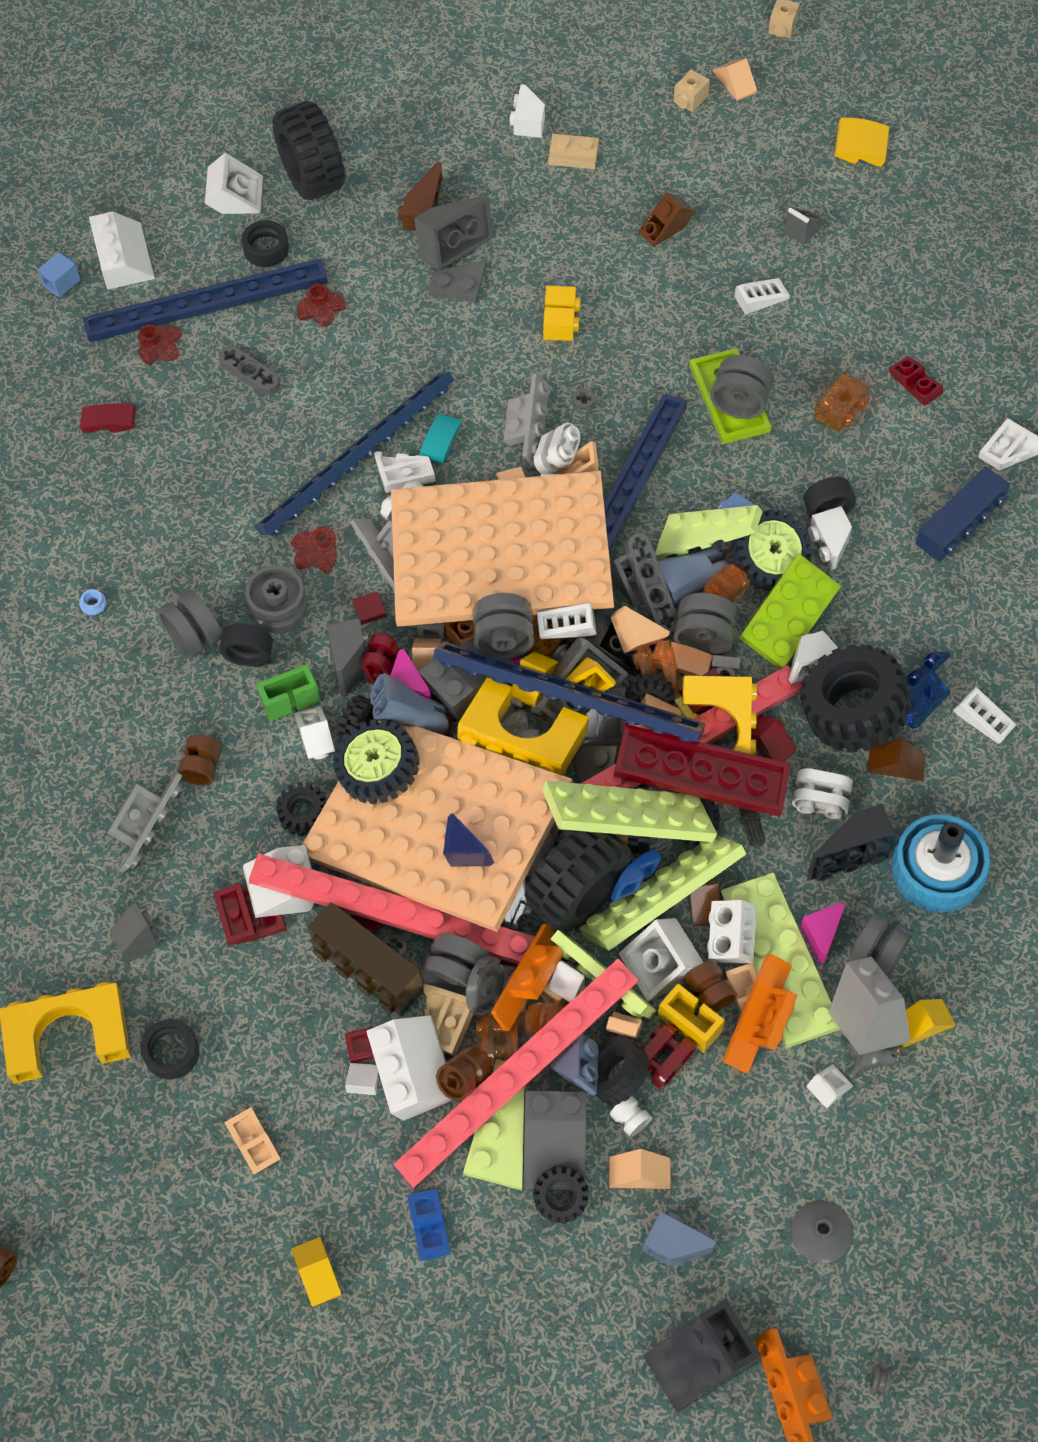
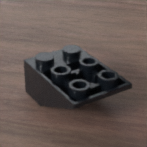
[563,601,656,677]
[807,804,895,881]
[643,1299,761,1413]

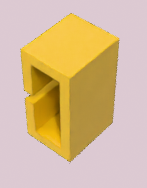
[543,286,580,341]
[658,984,725,1053]

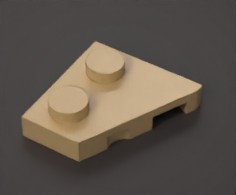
[424,984,474,1057]

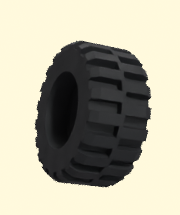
[272,101,345,201]
[800,644,912,752]
[525,830,633,933]

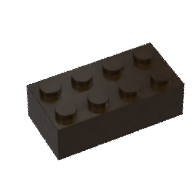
[308,902,424,1017]

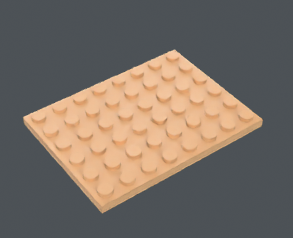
[391,471,614,627]
[302,721,573,932]

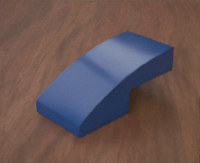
[611,849,661,901]
[407,1188,451,1261]

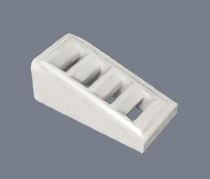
[735,278,790,315]
[537,603,597,639]
[953,687,1017,744]

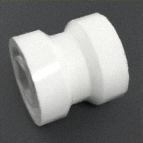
[610,1095,652,1138]

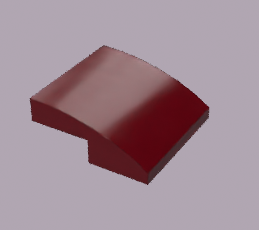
[213,883,287,945]

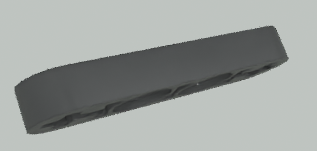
[624,533,678,632]

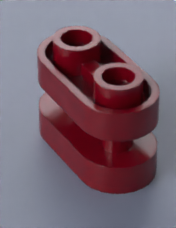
[361,632,400,685]
[640,1023,698,1090]

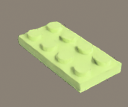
[551,930,658,1020]

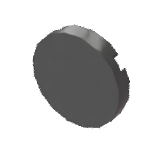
[466,956,505,1015]

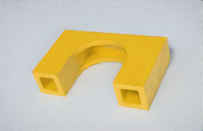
[682,676,757,755]
[457,677,589,776]
[0,982,131,1084]

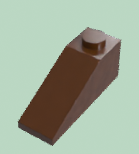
[398,162,443,231]

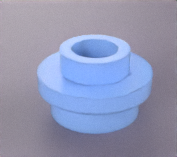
[79,589,107,615]

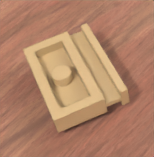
[548,134,599,169]

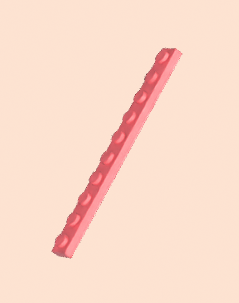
[581,665,802,789]
[249,853,535,965]
[393,959,639,1188]

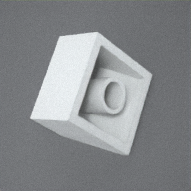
[205,153,263,214]
[243,845,314,918]
[618,918,704,1002]

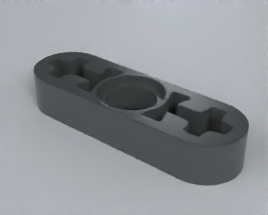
[219,346,280,395]

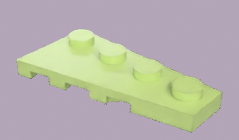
[655,505,763,561]
[463,1059,525,1190]

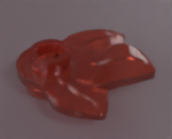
[297,284,346,327]
[138,324,182,365]
[290,526,337,574]

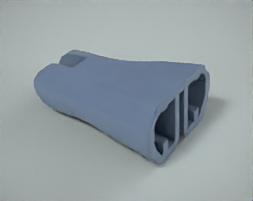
[649,548,732,607]
[370,673,448,734]

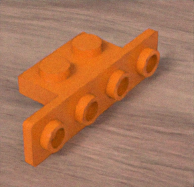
[491,924,564,1031]
[723,953,798,1073]
[755,1328,832,1442]

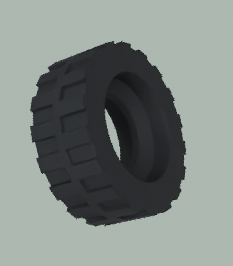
[595,1035,650,1105]

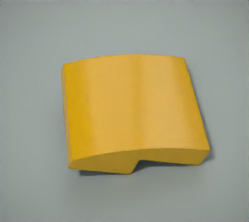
[834,118,889,167]

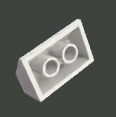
[89,212,155,290]
[367,1015,453,1120]

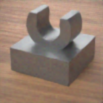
[712,655,740,677]

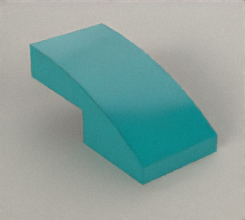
[419,414,462,463]

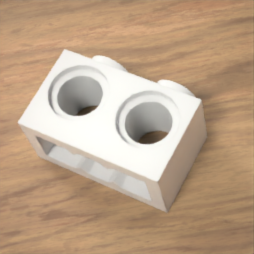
[707,900,757,964]

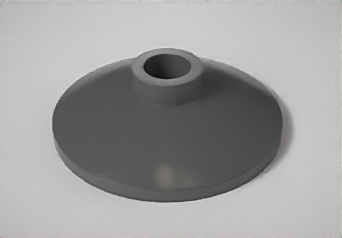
[791,1201,853,1263]

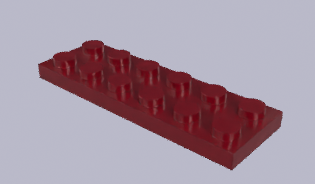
[613,724,790,817]

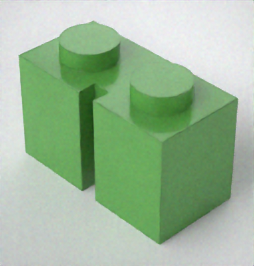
[256,664,320,721]

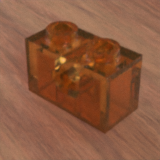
[813,371,869,433]

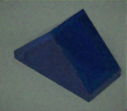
[443,813,495,867]

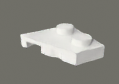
[978,418,1038,470]
[374,451,436,493]

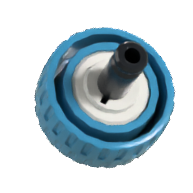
[891,814,991,913]

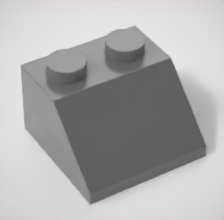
[326,618,370,697]

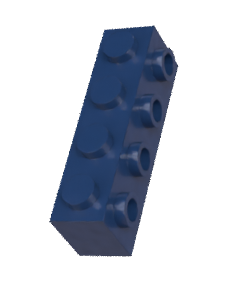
[915,466,1010,562]

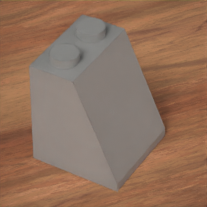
[829,957,910,1055]

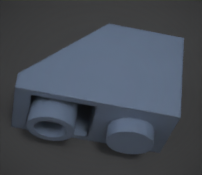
[551,1033,599,1095]
[643,1212,716,1266]

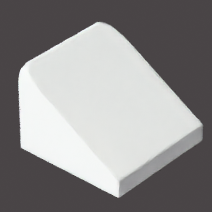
[549,961,585,1002]
[345,1063,379,1095]
[807,1064,853,1108]

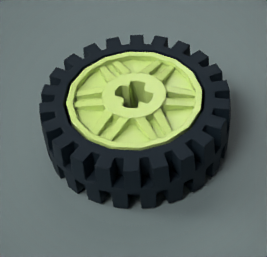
[731,509,812,591]
[333,719,420,804]

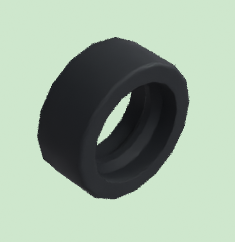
[241,220,289,267]
[803,476,856,519]
[219,623,273,667]
[140,1019,199,1080]

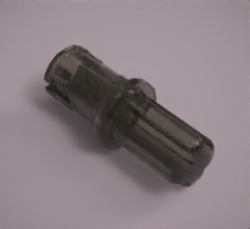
[738,807,766,847]

